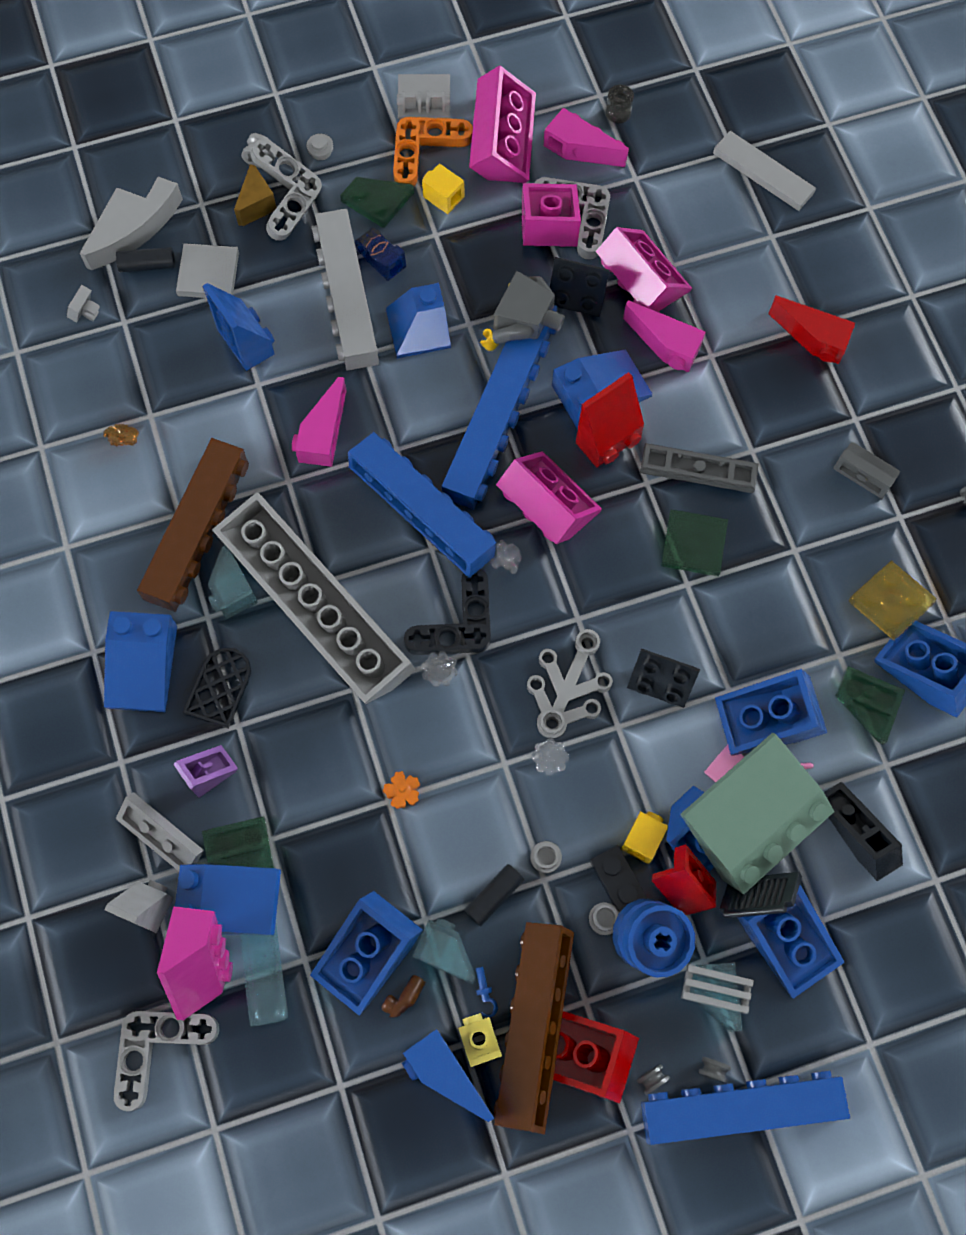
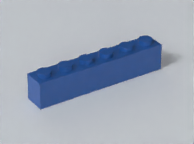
[348,432,496,578]
[641,1071,850,1145]

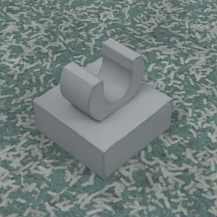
[67,285,100,323]

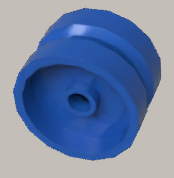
[613,899,695,977]

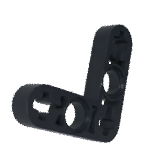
[404,568,491,655]

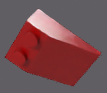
[576,372,644,468]
[553,1011,639,1104]

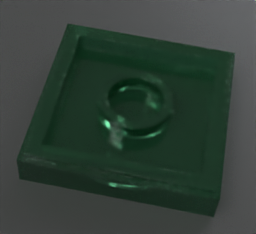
[661,509,728,577]

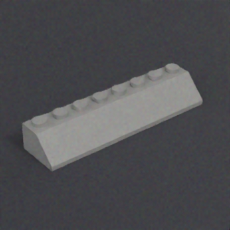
[212,491,416,704]

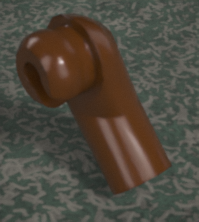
[381,975,426,1018]

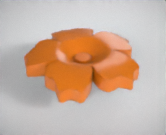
[383,771,420,809]

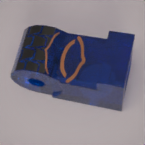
[355,227,406,281]

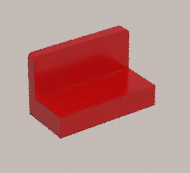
[652,844,717,915]

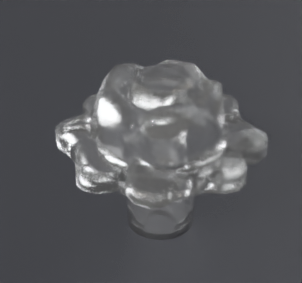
[490,540,522,574]
[421,651,458,687]
[531,738,569,776]

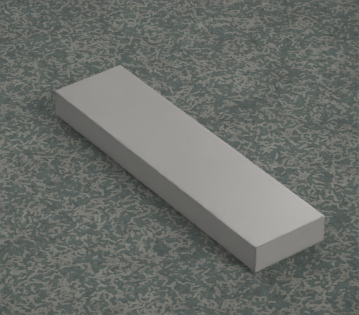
[713,131,816,211]

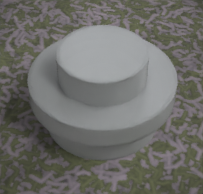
[307,134,333,160]
[530,841,562,873]
[589,902,619,935]

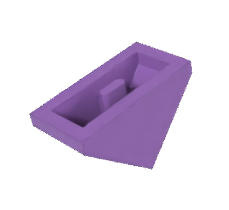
[173,745,238,798]

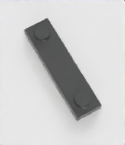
[640,443,759,493]

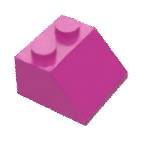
[522,183,581,247]

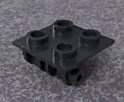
[550,257,610,317]
[627,648,700,708]

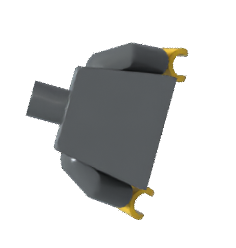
[480,271,565,351]

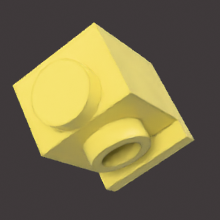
[458,1013,502,1067]

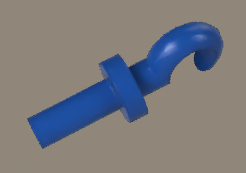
[475,966,498,1018]

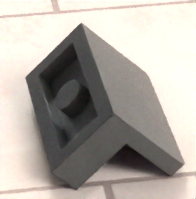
[833,442,900,499]

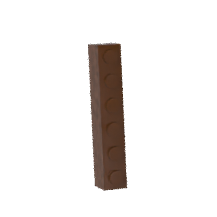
[137,437,249,612]
[494,922,574,1135]

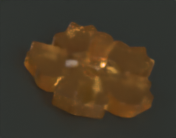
[103,424,139,447]

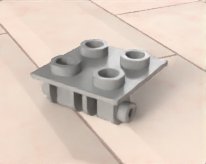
[397,74,450,119]

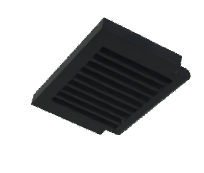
[720,872,802,918]

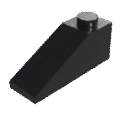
[824,782,903,881]

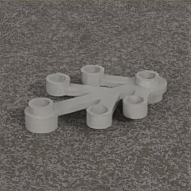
[527,629,613,739]

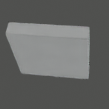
[176,243,239,298]

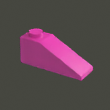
[623,300,706,372]
[292,377,346,467]

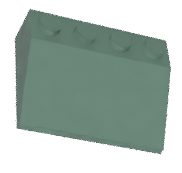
[680,733,835,894]

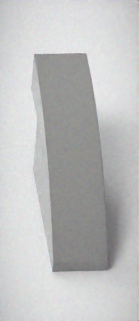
[80,177,183,270]

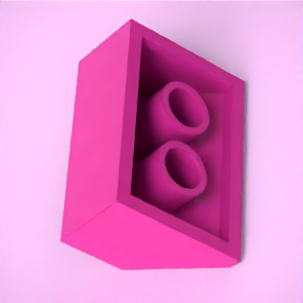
[596,227,692,312]
[496,451,602,544]

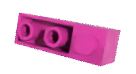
[544,108,629,167]

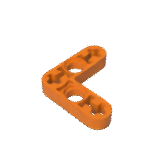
[393,117,473,190]

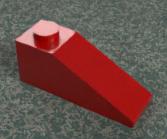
[769,295,855,364]

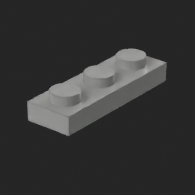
[116,792,204,871]

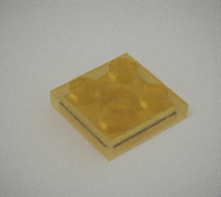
[849,560,937,640]

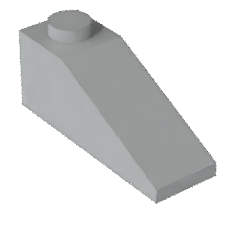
[105,880,173,933]

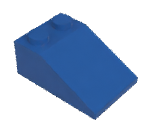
[203,283,275,371]
[552,349,653,430]
[104,611,177,712]
[874,617,966,718]
[715,669,827,756]
[175,864,281,936]
[737,885,845,999]
[310,891,423,1016]
[402,1029,494,1122]

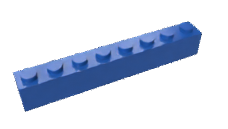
[441,306,558,509]

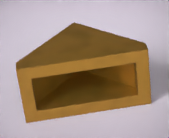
[234,164,277,226]

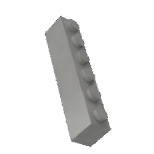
[312,208,379,371]

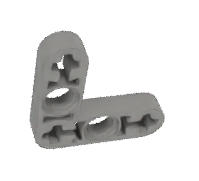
[251,139,322,241]
[535,177,610,259]
[114,1011,219,1111]

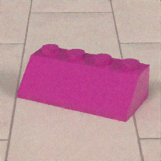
[469,65,536,183]
[157,906,233,1020]

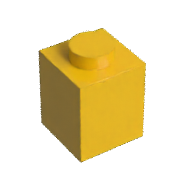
[422,163,465,214]
[621,811,668,864]

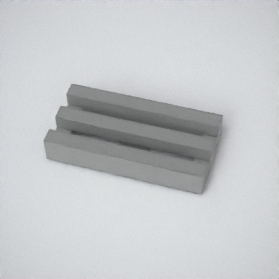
[681,965,754,1014]

